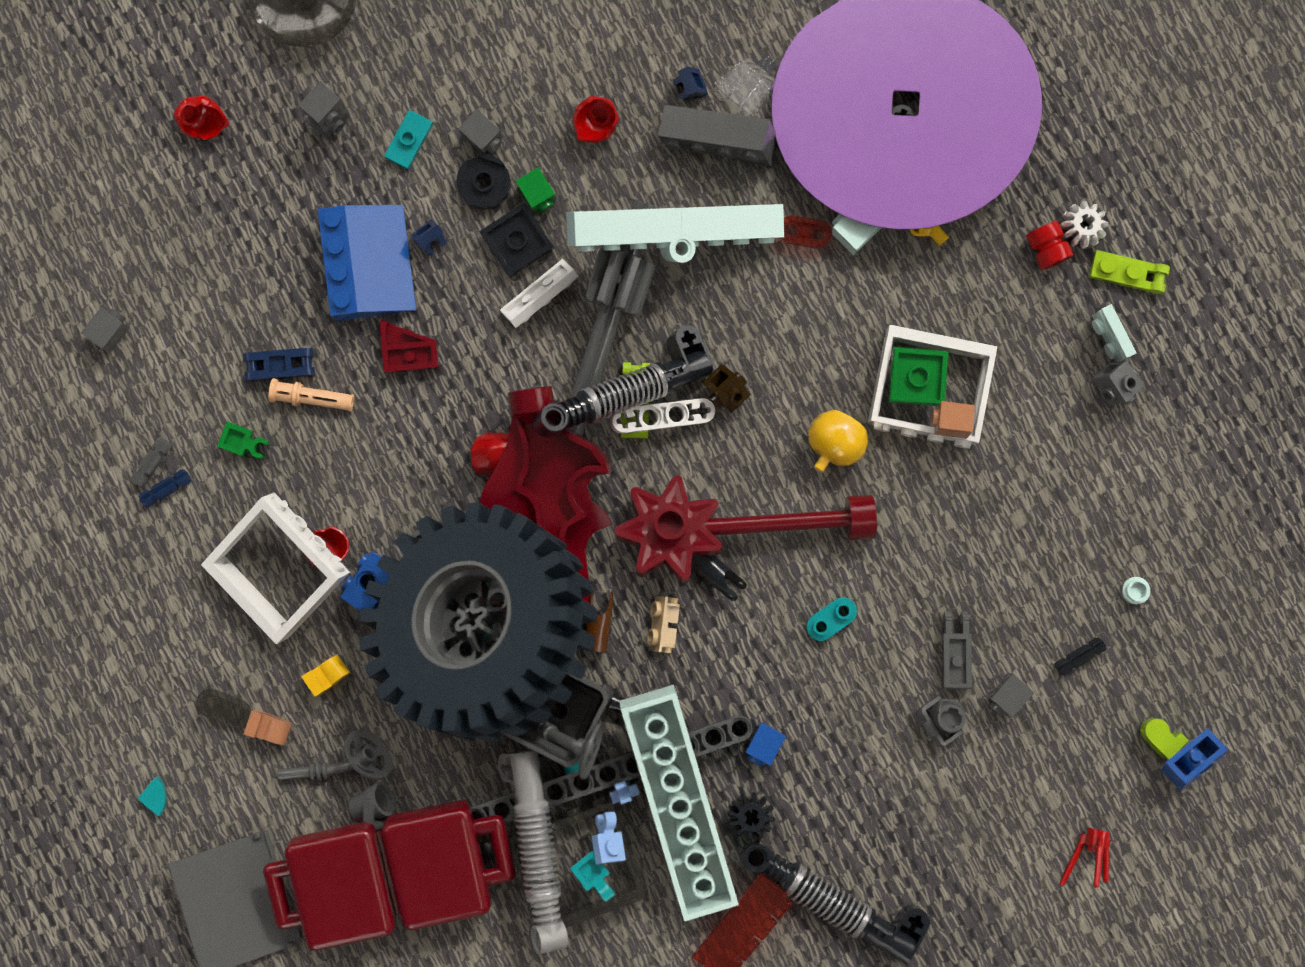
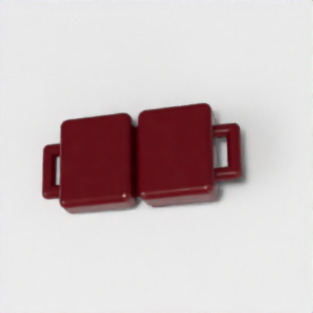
[263,799,516,951]

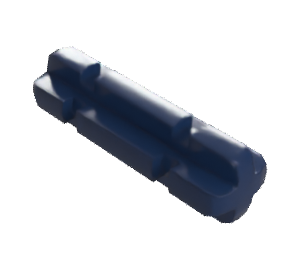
[138,469,191,507]

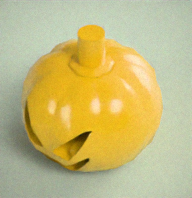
[808,410,868,473]

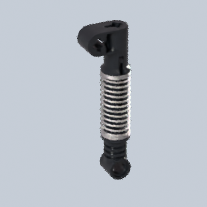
[533,325,713,437]
[740,841,930,965]

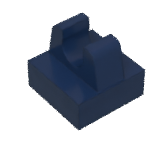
[673,66,708,100]
[411,219,446,255]

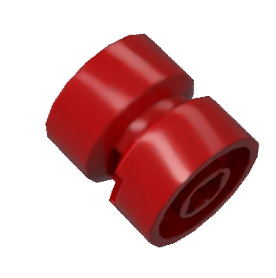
[1025,221,1074,271]

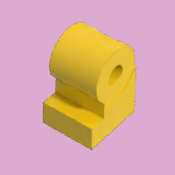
[301,655,350,697]

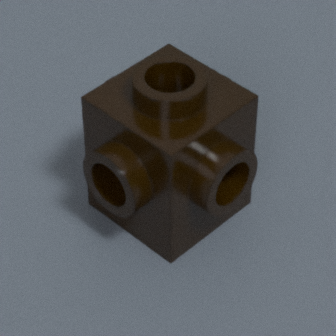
[702,364,751,413]

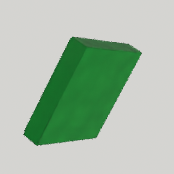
[889,347,949,407]

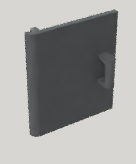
[168,830,302,967]

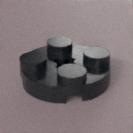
[456,154,511,210]

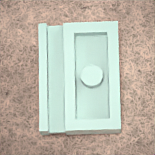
[1092,304,1136,362]

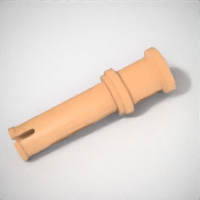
[268,378,354,412]

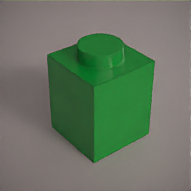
[515,167,557,214]

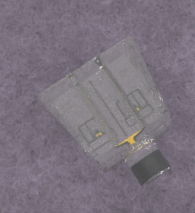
[713,55,777,117]

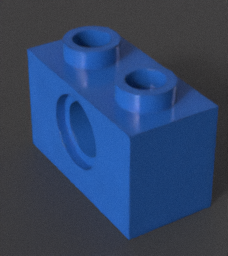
[340,551,390,611]
[1161,728,1228,791]

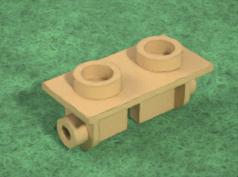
[647,596,680,653]

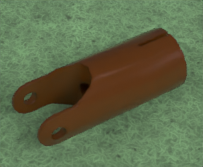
[585,588,614,653]

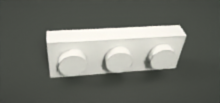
[500,259,579,328]

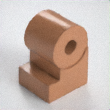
[244,709,292,745]

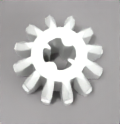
[1060,202,1109,249]

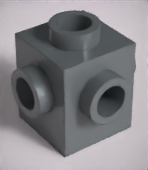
[1092,360,1144,405]

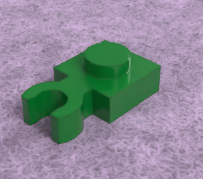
[217,421,270,459]

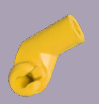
[909,225,949,246]

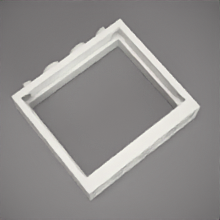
[868,325,997,449]
[201,493,350,645]

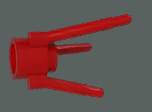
[1059,827,1111,888]

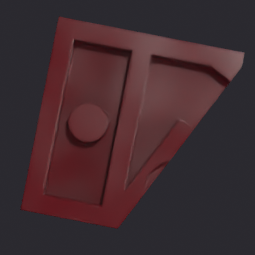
[379,320,439,374]

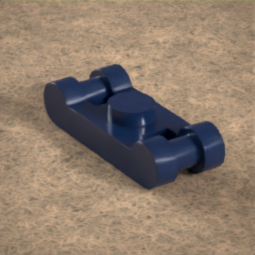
[243,348,315,382]

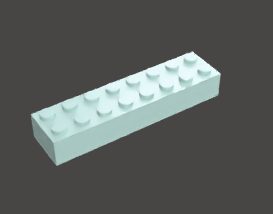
[619,685,739,922]

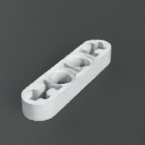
[609,398,715,434]

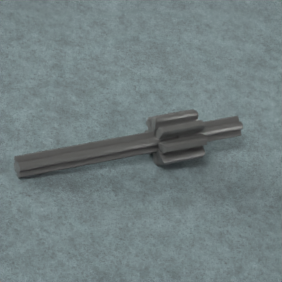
[569,200,656,436]

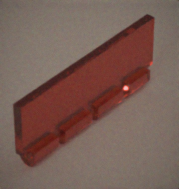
[692,873,793,967]

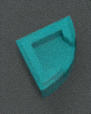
[137,776,167,816]

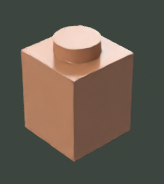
[931,401,975,439]

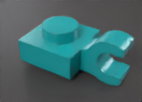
[570,850,615,902]

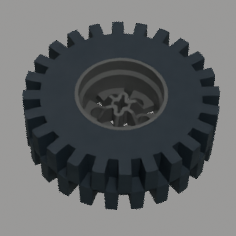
[359,502,597,742]

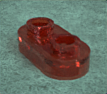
[780,215,832,249]

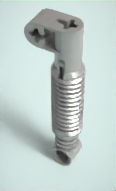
[498,749,568,954]

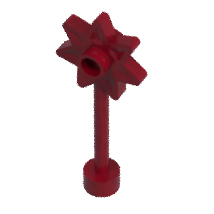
[614,475,877,584]

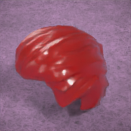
[173,95,229,140]
[572,96,619,143]

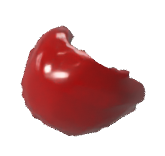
[470,432,509,477]

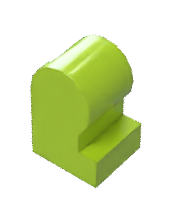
[1140,718,1189,760]

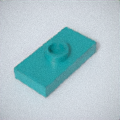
[384,110,434,171]

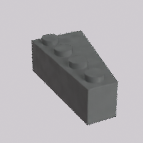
[658,105,777,167]

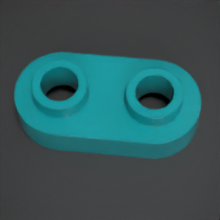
[806,597,857,641]

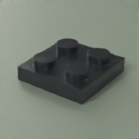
[479,202,554,278]

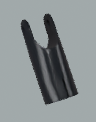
[691,555,747,601]

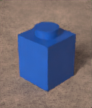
[744,722,786,767]

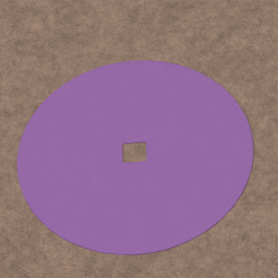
[772,0,1042,229]

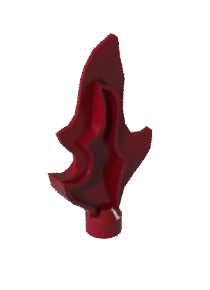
[480,386,612,603]

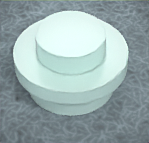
[1122,577,1150,604]

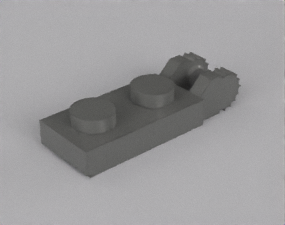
[942,611,972,689]

